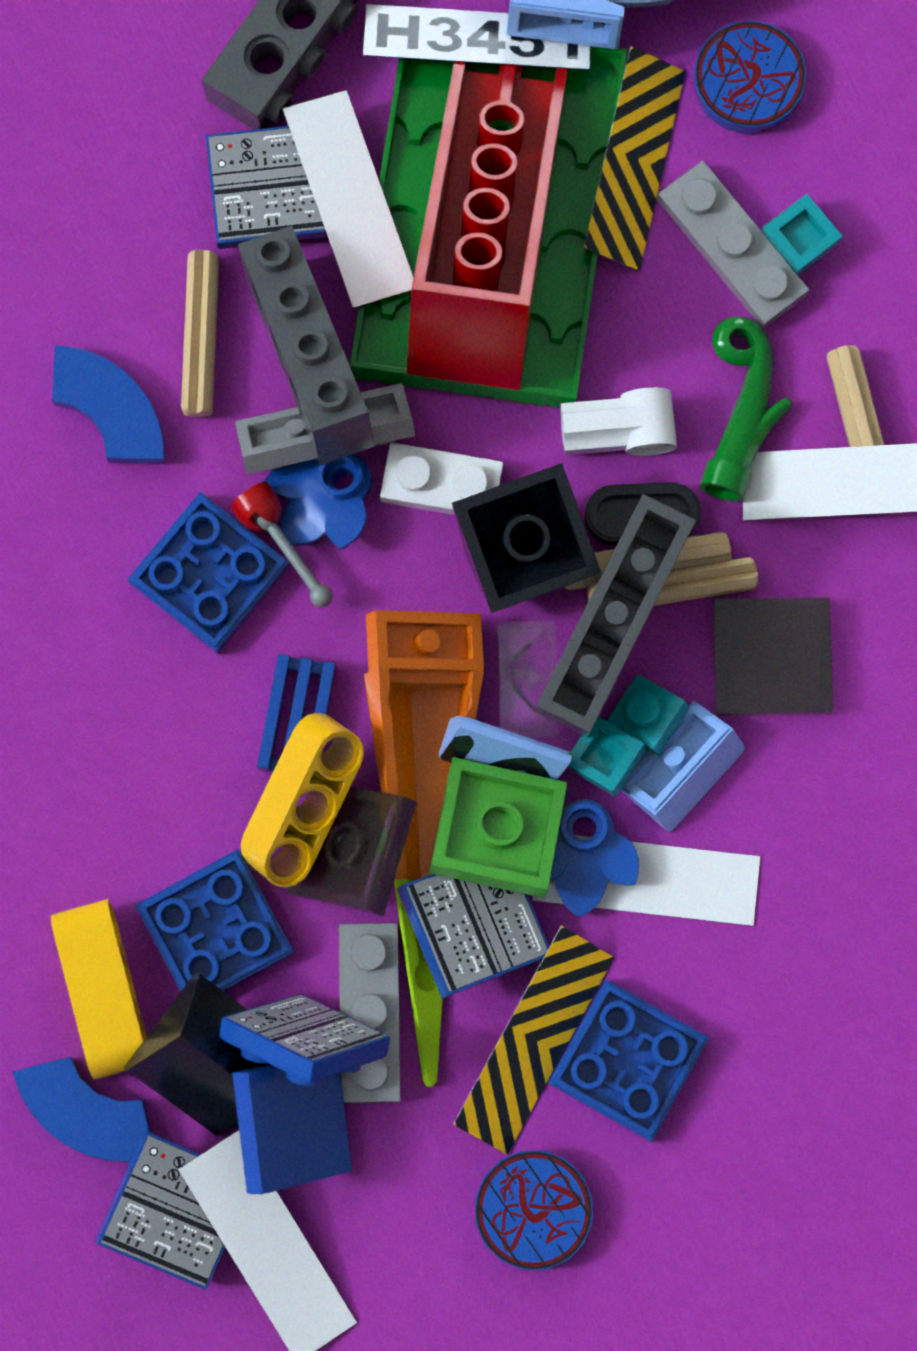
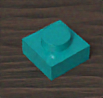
[761,194,843,276]
[607,674,690,756]
[567,716,647,798]

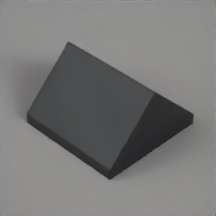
[452,463,601,613]
[124,971,270,1136]

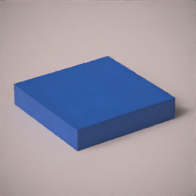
[232,1064,352,1194]

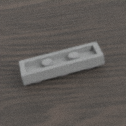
[657,160,809,329]
[235,383,416,474]
[339,923,401,1103]

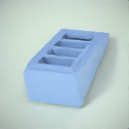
[506,0,625,49]

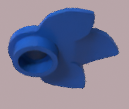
[264,454,372,550]
[550,799,639,917]

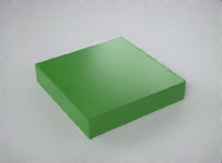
[429,757,567,898]

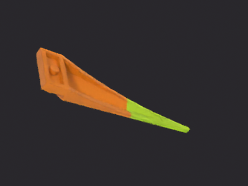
[364,610,484,1087]

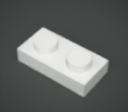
[380,442,503,515]

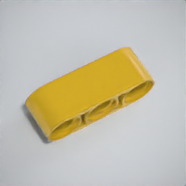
[240,712,364,888]
[50,899,147,1080]

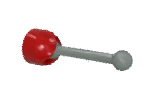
[230,481,333,608]

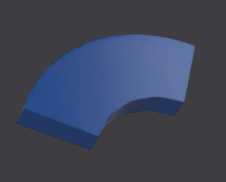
[52,345,166,464]
[12,1057,151,1162]

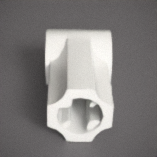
[560,387,677,456]

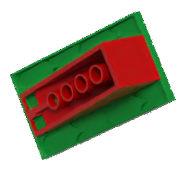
[350,46,628,408]

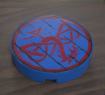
[693,20,807,134]
[475,1151,593,1270]

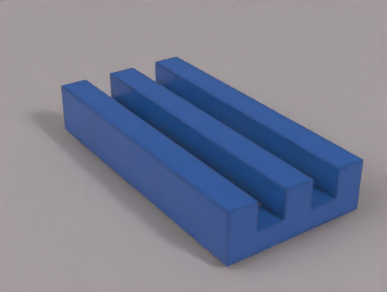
[257,654,336,772]

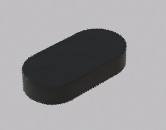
[585,482,701,545]

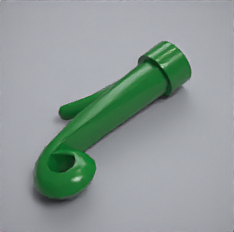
[699,316,792,502]

